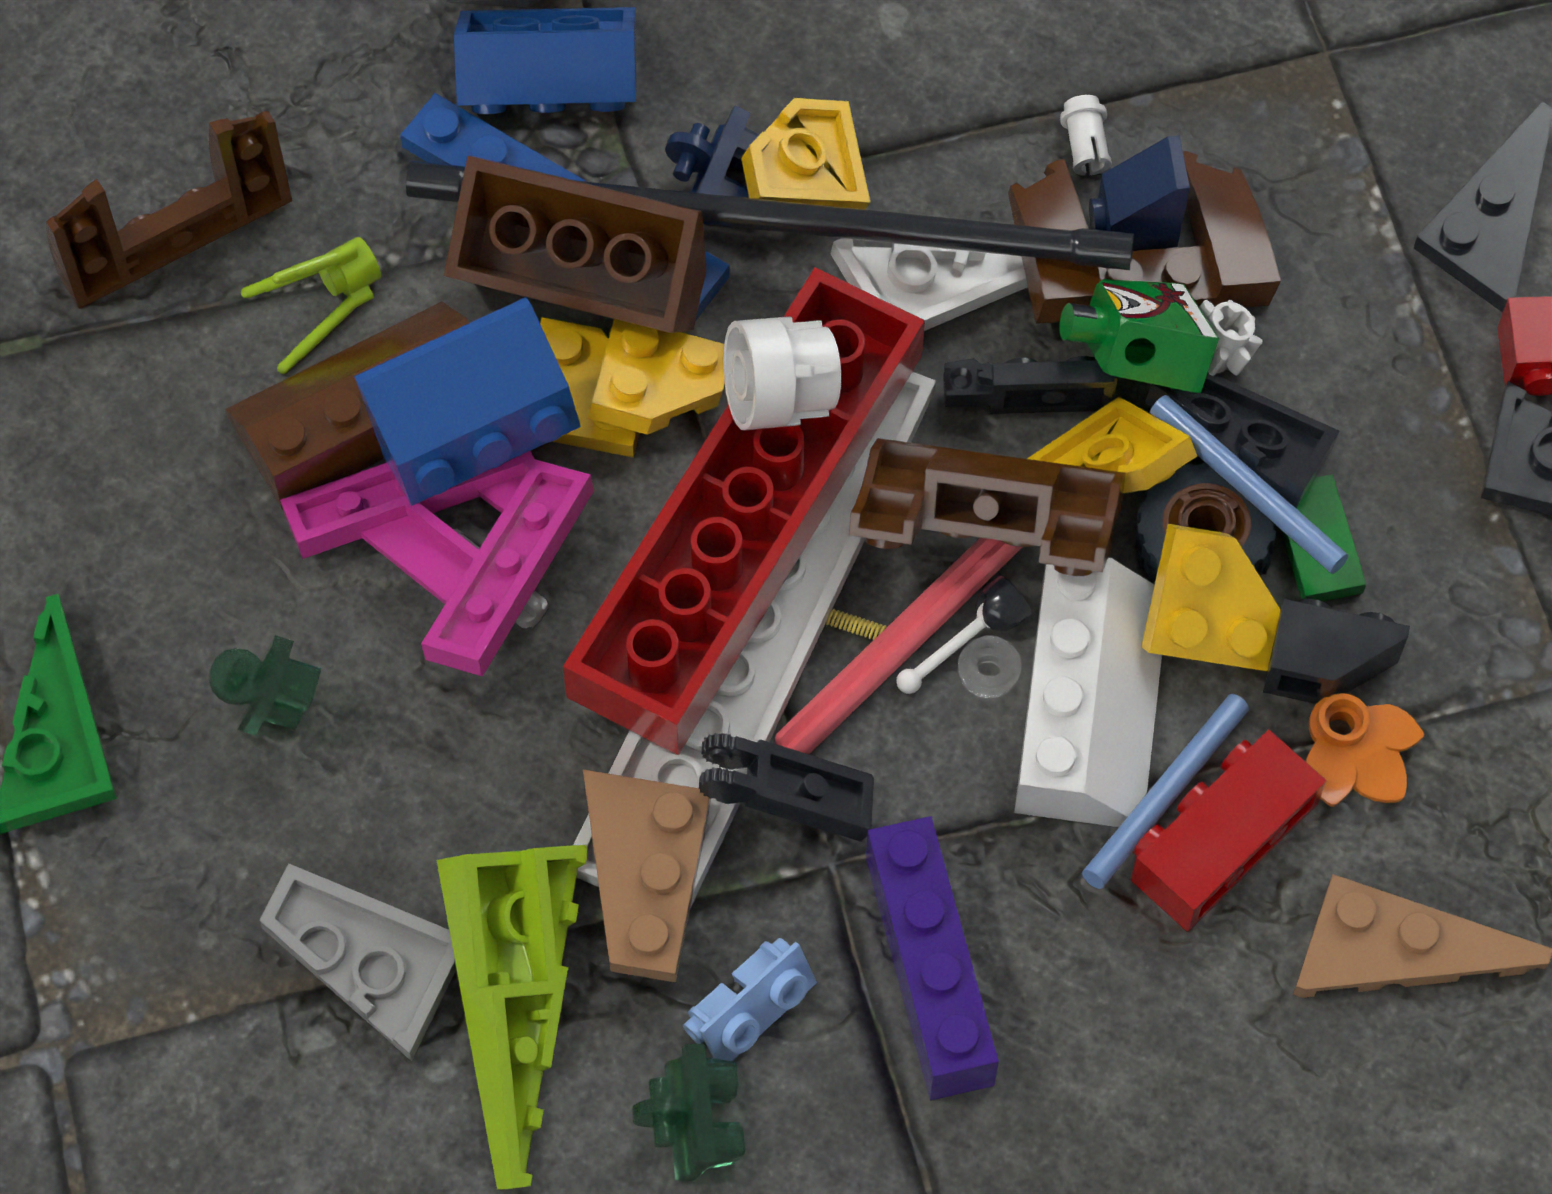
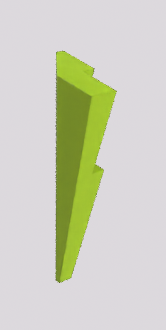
[436,845,587,1190]

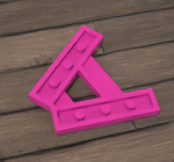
[280,450,594,677]

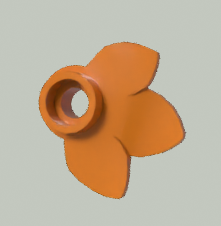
[1306,693,1424,807]

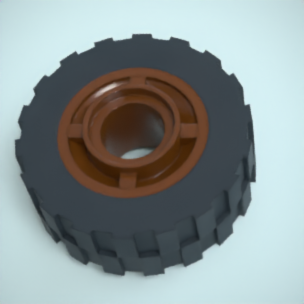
[1135,461,1276,585]

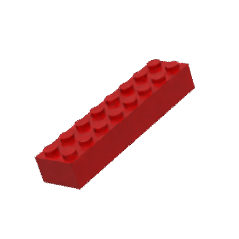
[563,267,925,755]

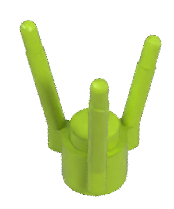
[241,237,381,374]

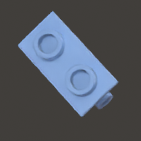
[683,938,817,1070]

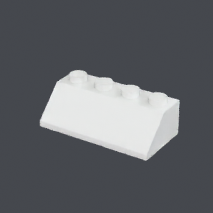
[1014,558,1162,827]

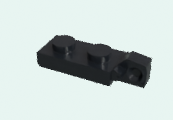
[943,356,1118,414]

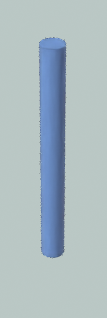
[1150,395,1349,574]
[1082,694,1249,889]

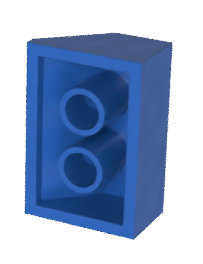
[454,7,637,114]
[354,297,581,506]

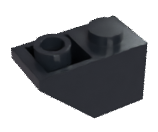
[1263,599,1410,704]

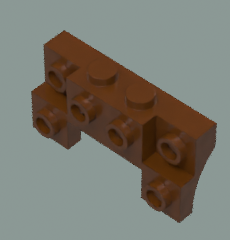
[849,438,1125,576]

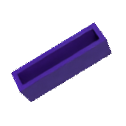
[866,816,999,1101]

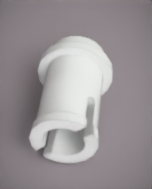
[1060,95,1112,175]

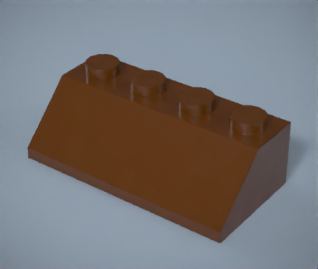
[443,156,706,333]
[225,301,469,510]

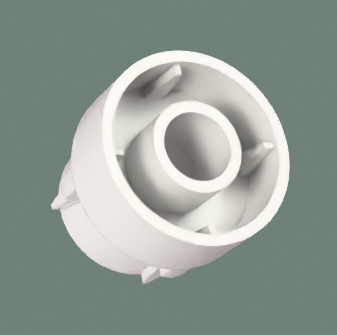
[723,317,841,430]

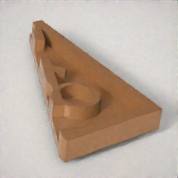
[1293,874,1552,998]

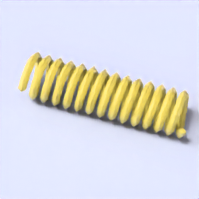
[826,609,887,640]

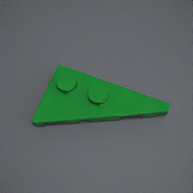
[0,594,117,834]

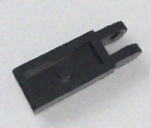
[699,733,874,842]

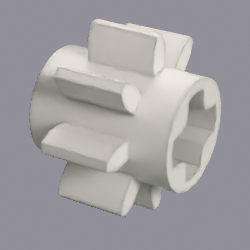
[1199,300,1262,376]

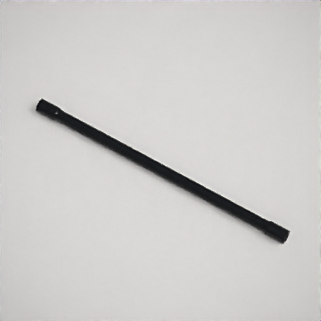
[406,161,1134,270]

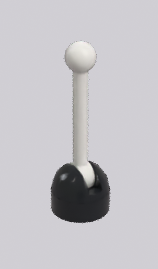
[896,575,1031,694]

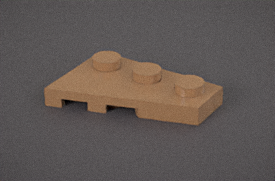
[583,769,711,982]

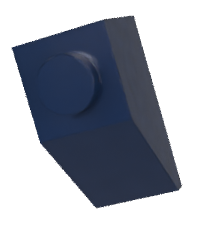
[1089,135,1190,251]

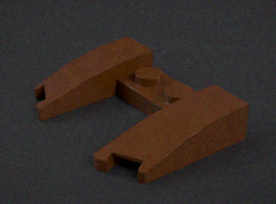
[46,111,292,309]
[1008,151,1281,324]

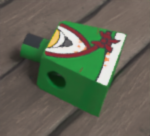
[1060,279,1219,393]

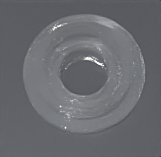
[958,635,1022,698]

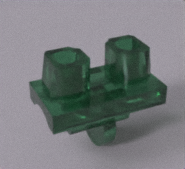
[208,635,321,735]
[632,1044,745,1181]

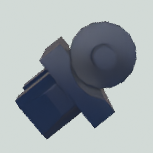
[665,105,759,198]

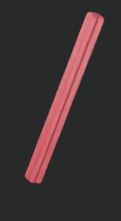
[775,537,1022,754]

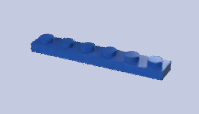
[400,93,730,320]

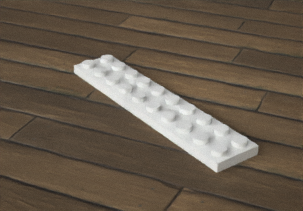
[573,372,936,908]

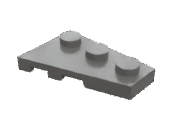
[259,864,457,1061]

